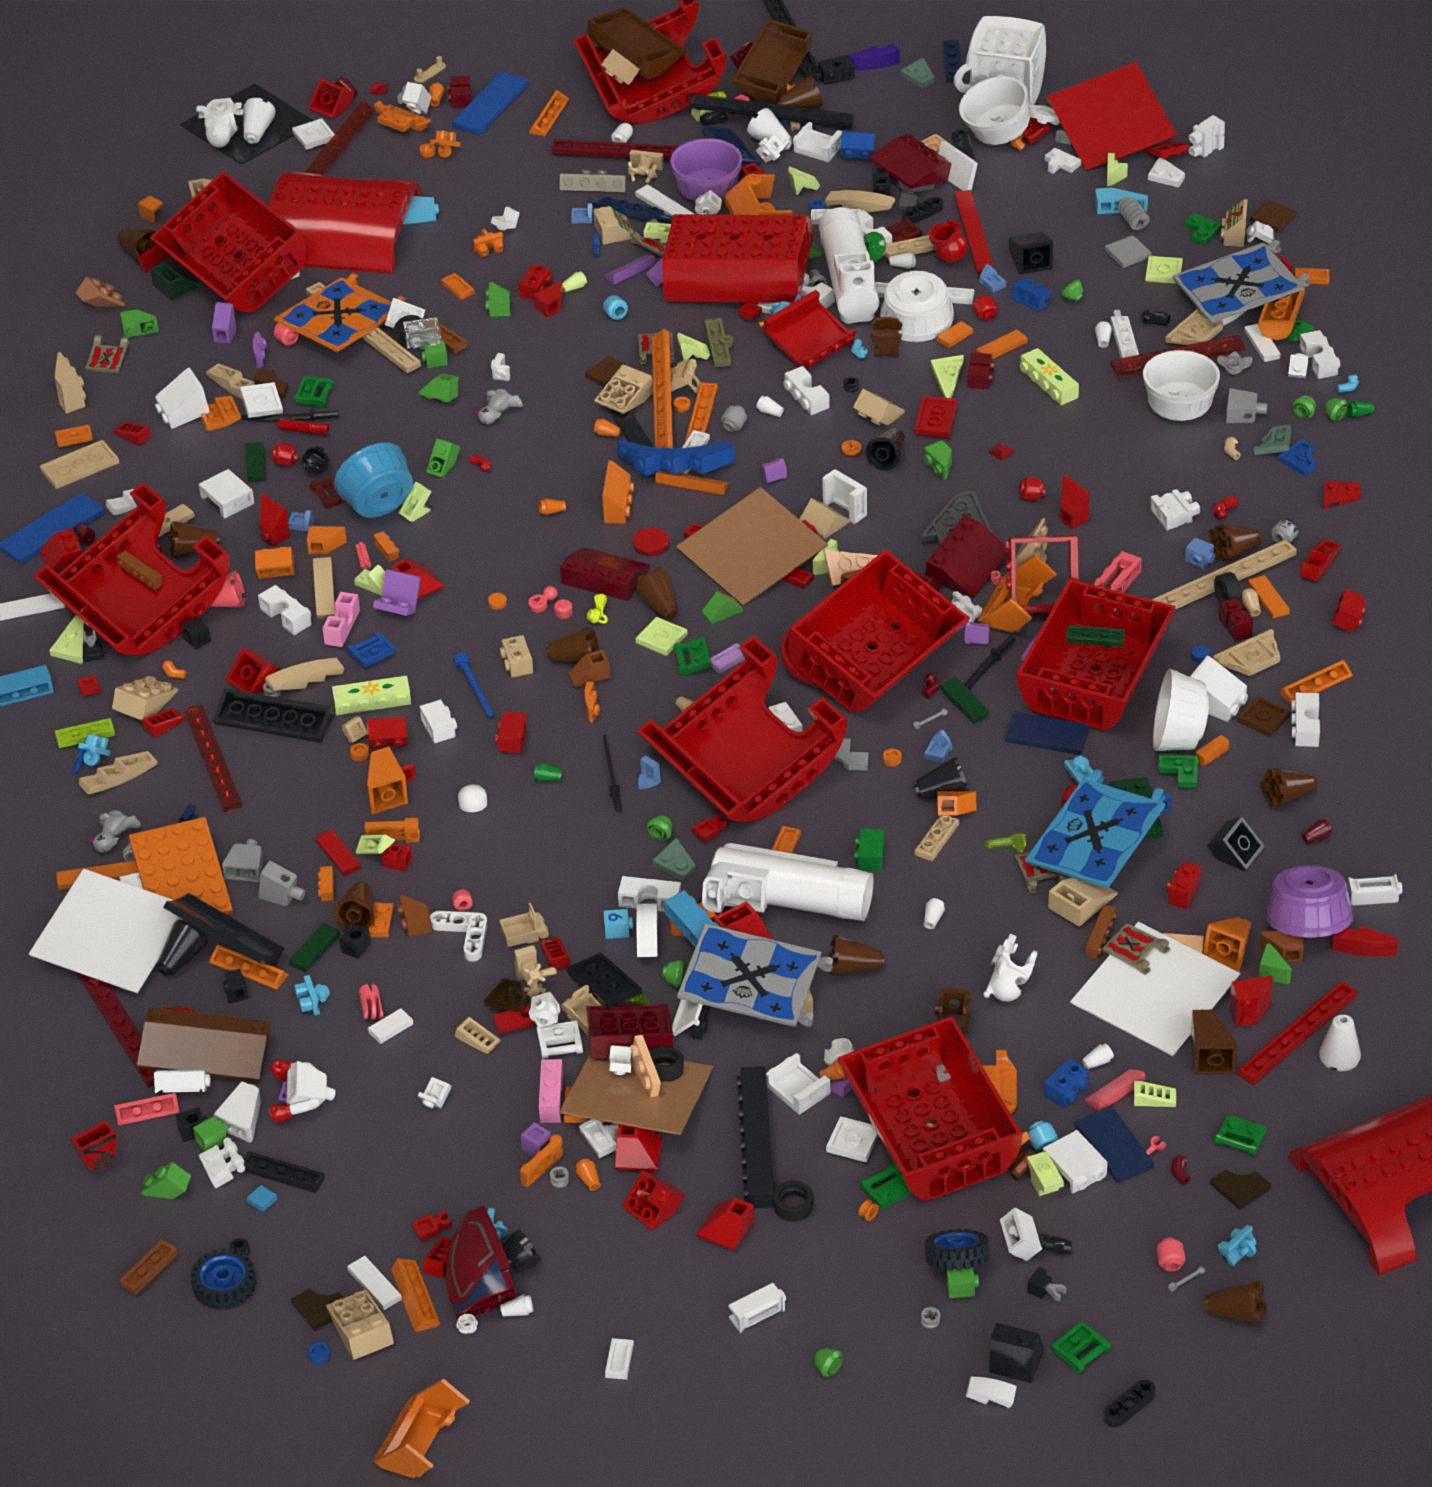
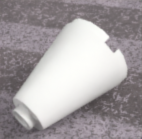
[243,98,276,144]
[747,108,792,151]
[1319,1015,1361,1072]

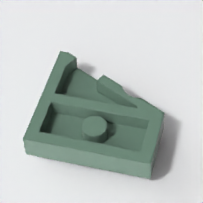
[1253,425,1292,455]

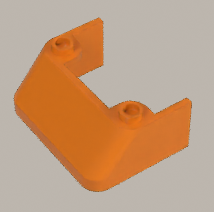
[724,174,793,215]
[978,554,1057,633]
[373,1379,470,1478]

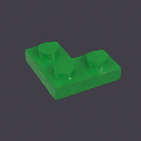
[1184,213,1222,246]
[1158,754,1198,788]

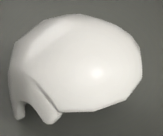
[458,784,487,812]
[824,1038,854,1066]

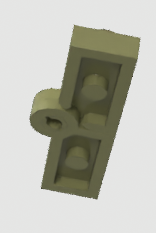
[704,318,733,368]

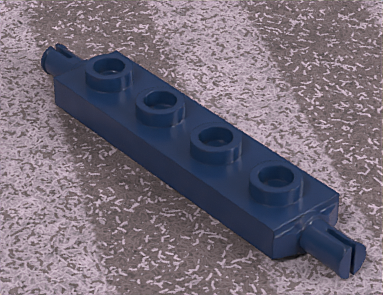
[588,196,673,223]

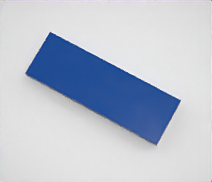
[452,72,529,135]
[0,492,105,565]

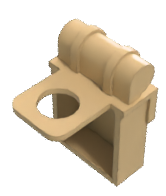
[670,359,701,393]
[499,903,549,947]
[561,985,602,1035]

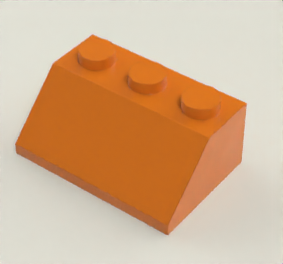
[602,460,634,524]

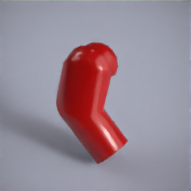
[470,455,492,472]

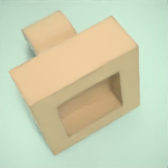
[342,716,367,743]

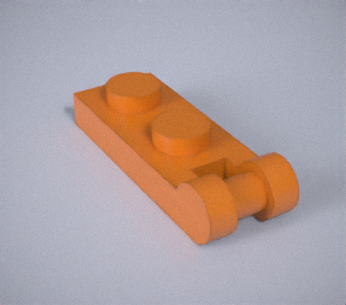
[520,1135,563,1188]

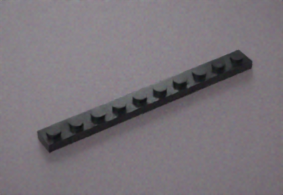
[763,0,822,81]
[690,94,854,129]

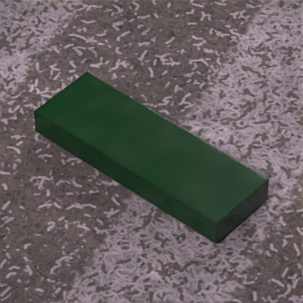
[245,442,266,482]
[1066,625,1125,647]
[940,677,989,724]
[289,923,340,973]

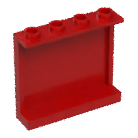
[762,290,856,369]

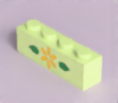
[1020,348,1079,405]
[332,676,411,715]

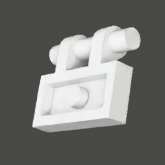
[199,1138,245,1188]

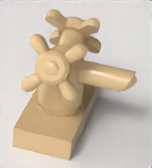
[628,150,664,183]
[514,945,557,997]

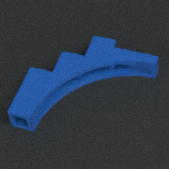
[617,439,735,476]

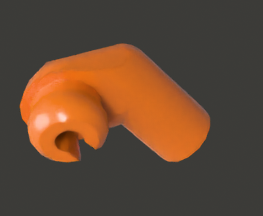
[162,660,186,679]

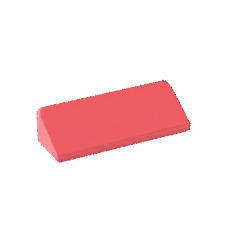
[1085,1069,1145,1112]
[114,1093,180,1126]

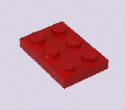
[914,396,958,438]

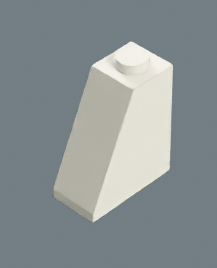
[214,1081,261,1143]

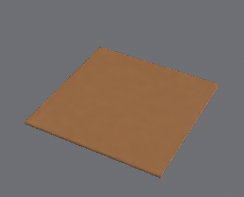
[676,487,828,606]
[559,1055,714,1135]

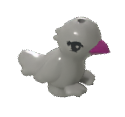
[474,389,523,425]
[88,810,141,853]

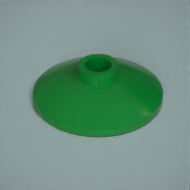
[864,232,886,263]
[1285,319,1315,343]

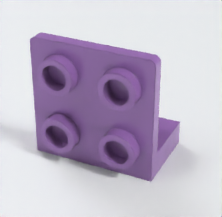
[373,569,421,616]

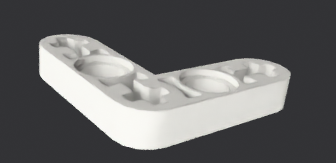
[430,911,488,962]

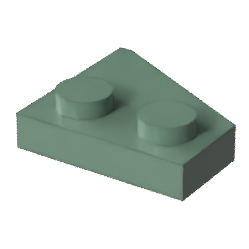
[900,58,934,89]
[652,838,696,882]

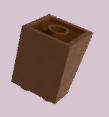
[1190,1009,1237,1075]

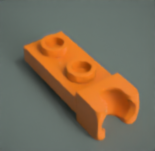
[365,818,420,843]

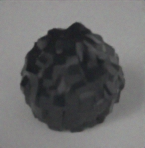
[301,446,330,474]

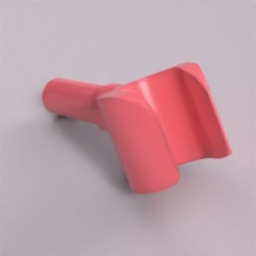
[991,571,1003,586]
[1146,1136,1166,1155]

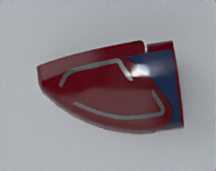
[446,1205,517,1320]

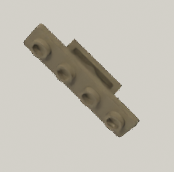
[560,170,626,192]

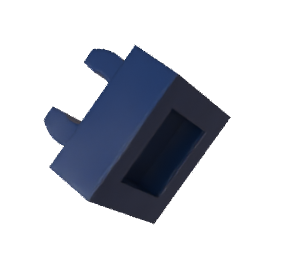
[179,804,202,823]

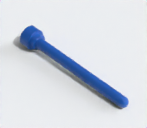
[453,652,494,718]

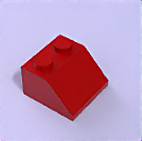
[308,78,354,119]
[40,528,82,573]
[226,647,281,694]
[1230,976,1273,1027]

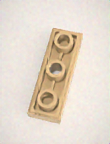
[159,504,195,537]
[915,815,959,861]

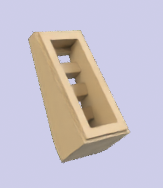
[454,1017,501,1054]

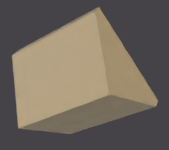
[799,498,850,539]

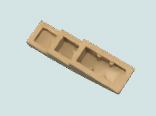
[825,190,895,212]
[206,363,255,399]
[313,557,335,619]
[265,658,344,690]
[79,751,158,795]

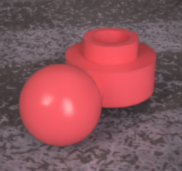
[528,586,558,613]

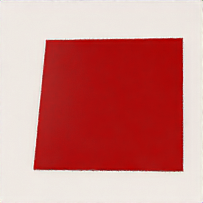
[1047,62,1177,171]

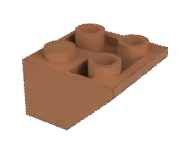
[76,276,126,307]

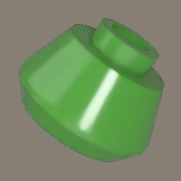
[1061,279,1083,301]
[1292,396,1316,419]
[1325,398,1348,421]
[647,815,672,841]
[663,960,685,988]
[814,1348,843,1377]

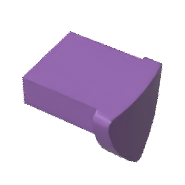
[761,458,787,483]
[965,622,990,644]

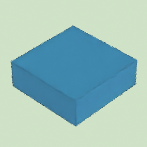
[247,1185,277,1212]

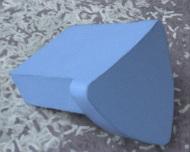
[571,203,593,224]
[979,264,1007,293]
[288,510,315,532]
[925,730,953,764]
[638,755,661,789]

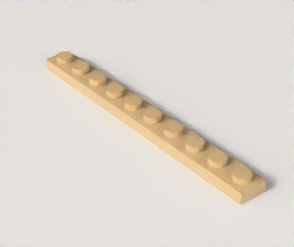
[306,282,421,373]
[1152,539,1297,609]

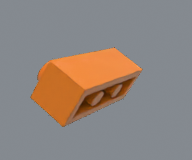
[373,531,400,562]
[1195,735,1230,766]
[318,866,334,902]

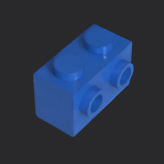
[840,131,875,160]
[1044,1058,1090,1108]

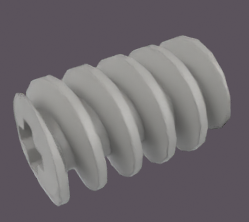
[1118,197,1150,230]

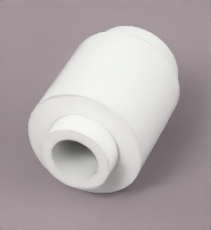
[611,123,633,143]

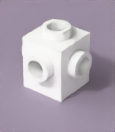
[755,134,785,163]
[695,190,722,214]
[529,992,560,1028]

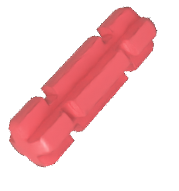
[355,542,371,570]

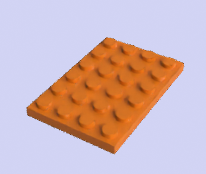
[129,817,233,925]

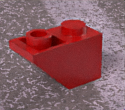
[533,281,564,317]

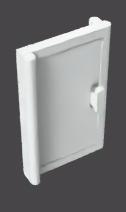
[672,999,703,1036]

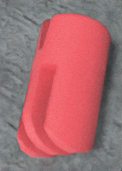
[359,984,384,1020]

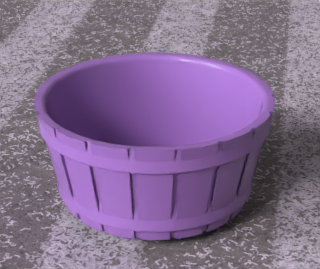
[670,138,742,202]
[1266,866,1354,938]

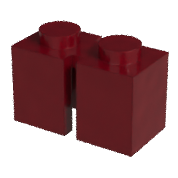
[448,76,471,108]
[967,353,995,389]
[1218,597,1253,642]

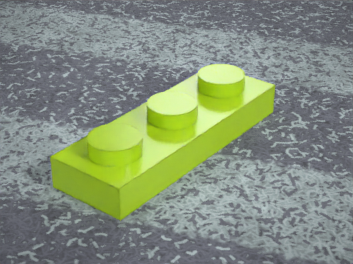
[55,718,115,748]

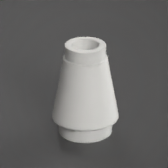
[890,252,916,269]
[1095,322,1112,348]
[756,396,784,417]
[923,898,945,929]
[1081,1043,1114,1069]
[500,1294,534,1317]

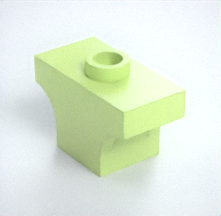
[1027,1151,1064,1196]

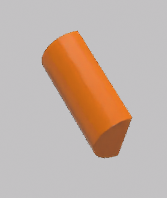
[1258,286,1305,340]

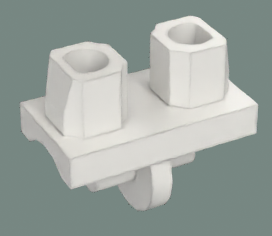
[951,591,982,623]

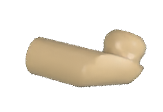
[1224,437,1241,460]

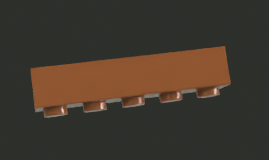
[116,551,163,590]
[1085,905,1117,959]

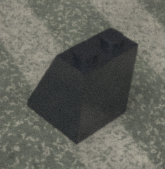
[1009,232,1053,274]
[989,1323,1044,1383]

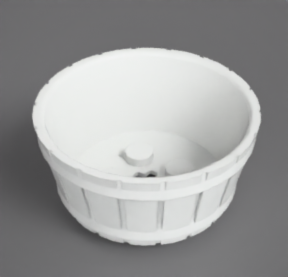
[959,76,1030,145]
[880,271,954,342]
[1143,350,1220,421]
[1153,669,1209,751]

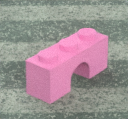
[323,592,360,647]
[539,1059,563,1123]

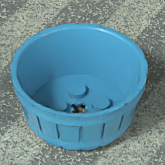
[334,443,413,518]

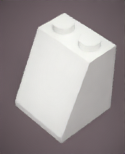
[155,368,210,429]
[1190,656,1248,722]

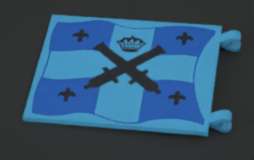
[1025,769,1166,889]

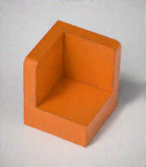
[138,196,163,223]

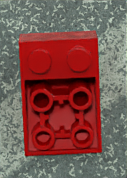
[713,901,773,940]

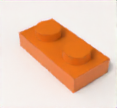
[55,425,93,447]
[369,903,394,937]

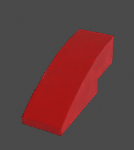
[1300,539,1342,582]
[1332,926,1399,956]

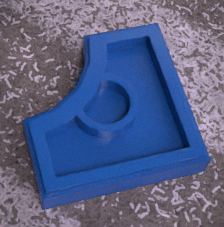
[1278,439,1318,476]

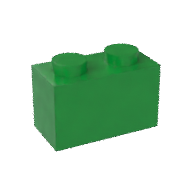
[854,828,884,871]

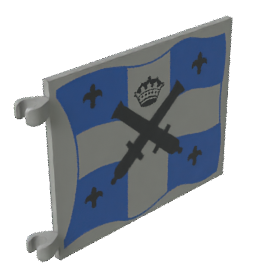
[1173,240,1310,323]
[677,924,833,1027]

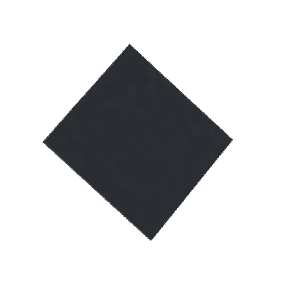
[180,84,314,165]

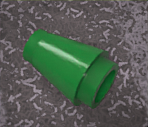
[1347,401,1374,418]
[533,762,562,781]

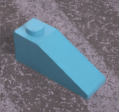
[1095,188,1148,214]

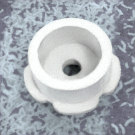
[456,1314,478,1334]

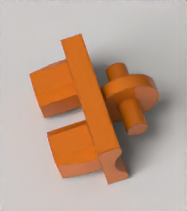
[430,131,460,158]
[472,229,504,257]

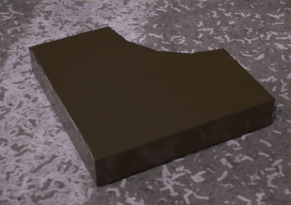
[484,978,530,1012]
[1210,1169,1271,1210]
[291,1289,344,1331]

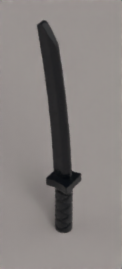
[241,409,339,421]
[964,635,1016,690]
[603,735,622,811]

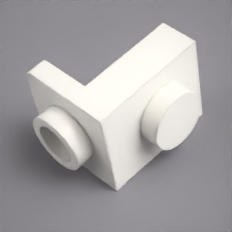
[491,207,519,231]
[1246,221,1274,244]
[491,353,510,381]
[1288,353,1308,378]
[609,1045,631,1075]
[418,1077,452,1109]

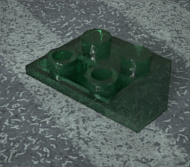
[150,262,200,300]

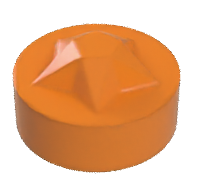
[419,143,436,158]

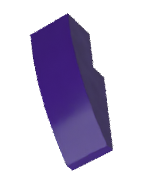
[849,44,900,70]

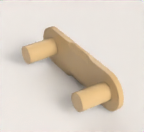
[414,56,446,83]

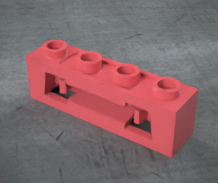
[1094,551,1142,593]

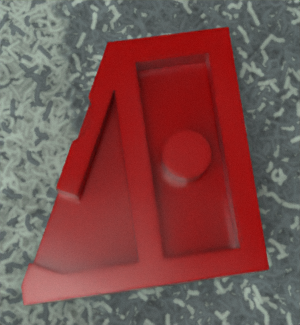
[1143,141,1188,159]
[1323,481,1361,509]

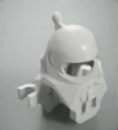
[196,98,244,148]
[983,934,1037,1002]

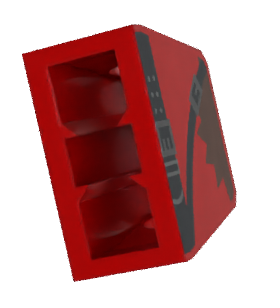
[71,1120,117,1171]

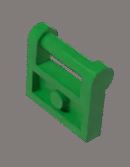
[295,376,334,408]
[673,636,712,676]
[1215,1115,1268,1156]
[859,1162,912,1211]
[1051,1321,1111,1374]

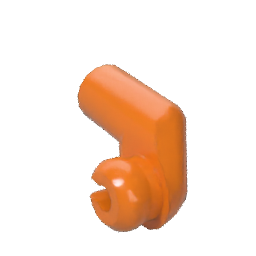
[1010,134,1025,151]

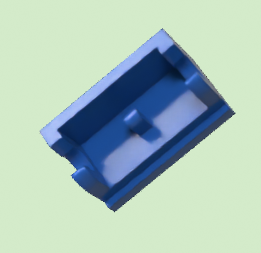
[1012,278,1052,312]

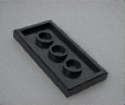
[567,952,642,1009]

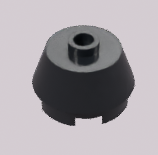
[502,1228,542,1272]

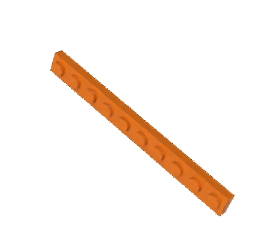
[652,328,673,448]

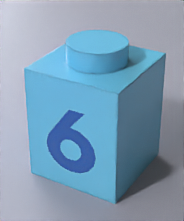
[604,909,633,939]

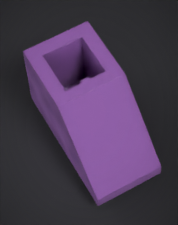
[212,302,237,344]

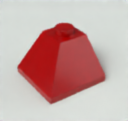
[260,493,290,547]

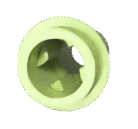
[563,271,587,293]

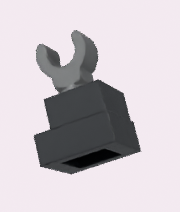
[83,630,104,662]
[1027,1266,1066,1302]

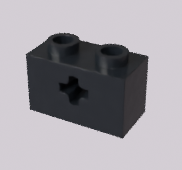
[818,55,855,85]

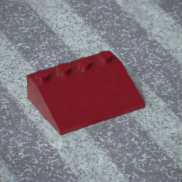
[869,134,952,189]
[925,515,1009,599]
[560,547,650,601]
[586,1004,673,1060]

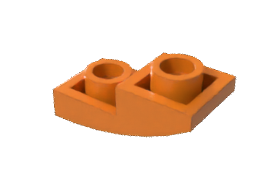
[585,682,600,723]

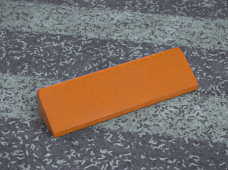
[528,90,569,136]
[656,470,730,495]
[1279,659,1353,705]
[209,945,289,990]
[391,1258,440,1332]

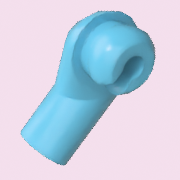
[851,339,868,359]
[1337,374,1359,393]

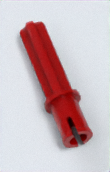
[278,419,330,435]

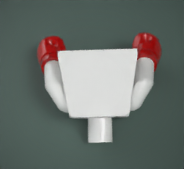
[269,1059,335,1123]

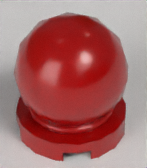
[928,219,967,263]

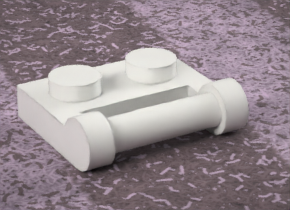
[537,1021,583,1059]

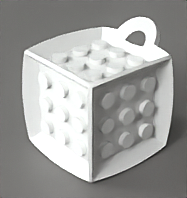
[954,16,1046,105]

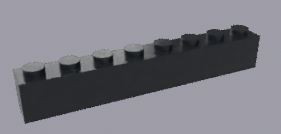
[737,1066,774,1208]

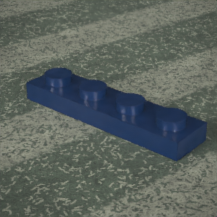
[943,40,961,83]

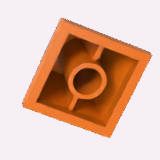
[1203,917,1252,972]

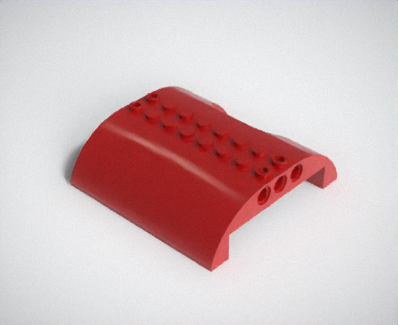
[573,0,727,124]
[268,171,422,274]
[33,482,230,656]
[637,635,847,822]
[1288,1094,1432,1276]

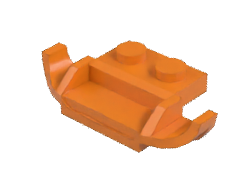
[374,101,431,132]
[982,1050,1017,1114]

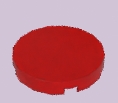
[633,527,669,556]

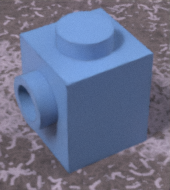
[1185,538,1215,569]

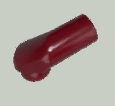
[922,673,940,699]
[1171,1155,1191,1185]

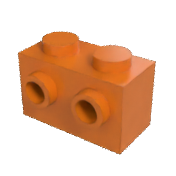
[255,547,295,579]

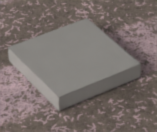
[1104,235,1152,268]

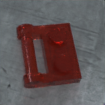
[885,218,922,243]
[309,476,347,509]

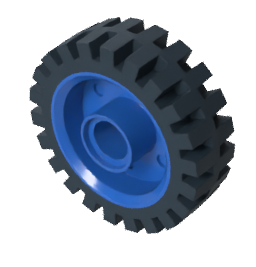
[925,1229,989,1270]
[191,1248,256,1310]

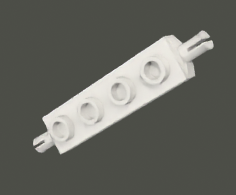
[1110,310,1140,373]

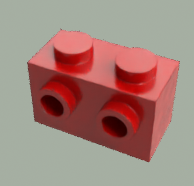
[519,264,553,300]
[1332,588,1366,632]
[495,712,527,753]
[367,717,407,749]
[1166,861,1202,909]

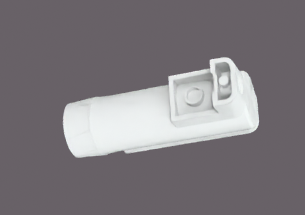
[819,207,879,324]
[702,843,873,921]

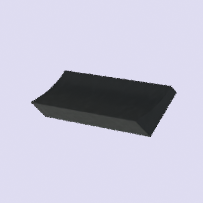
[213,688,335,743]
[163,893,285,966]

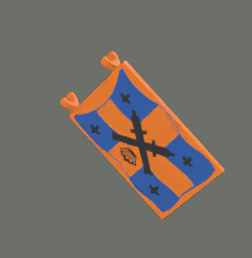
[274,273,406,352]

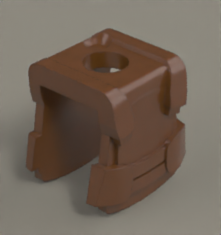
[871,317,902,356]
[935,988,971,1035]

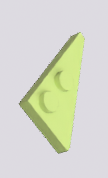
[931,355,964,398]
[50,615,85,664]

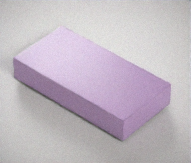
[711,643,745,674]

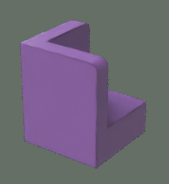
[521,1122,551,1158]

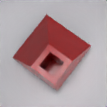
[1060,475,1090,529]
[392,558,444,600]
[615,1124,662,1172]
[622,1170,685,1230]
[696,1198,754,1251]

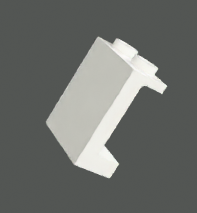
[792,122,842,162]
[199,469,254,519]
[822,469,867,524]
[766,1053,831,1115]
[1043,1130,1107,1193]

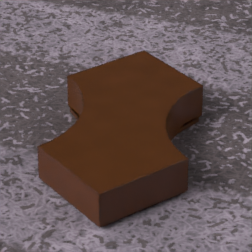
[254,369,288,398]

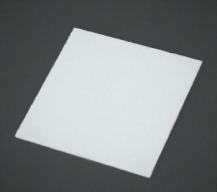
[29,869,183,994]
[1070,922,1241,1056]

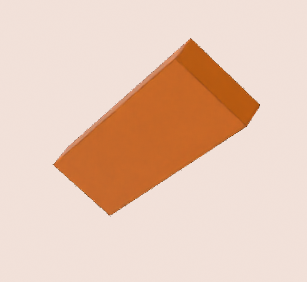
[976,330,1028,360]
[1248,575,1290,619]

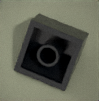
[1207,816,1265,871]

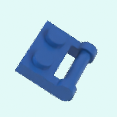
[346,632,396,668]

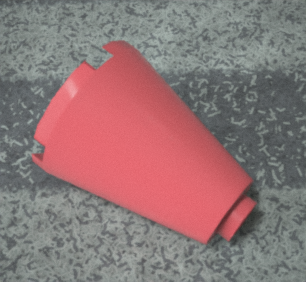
[210,571,245,607]

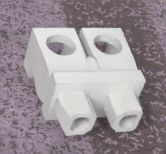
[1189,115,1225,158]
[1151,489,1200,531]

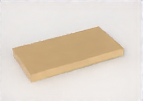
[40,440,119,489]

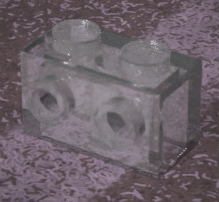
[403,317,442,348]

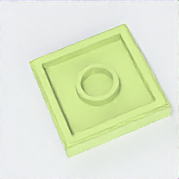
[1145,256,1183,284]
[636,617,688,656]

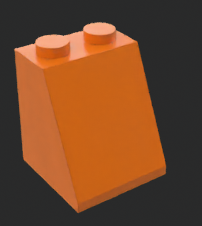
[367,747,408,815]

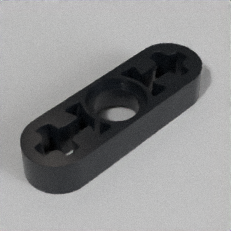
[902,197,943,225]
[1104,1380,1155,1427]

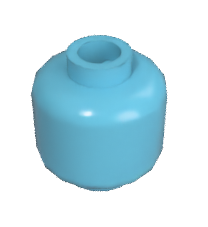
[603,295,628,320]
[1028,1121,1059,1153]

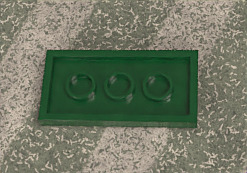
[1109,777,1163,839]

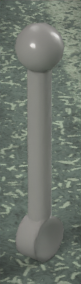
[913,708,948,729]
[1168,1266,1205,1292]

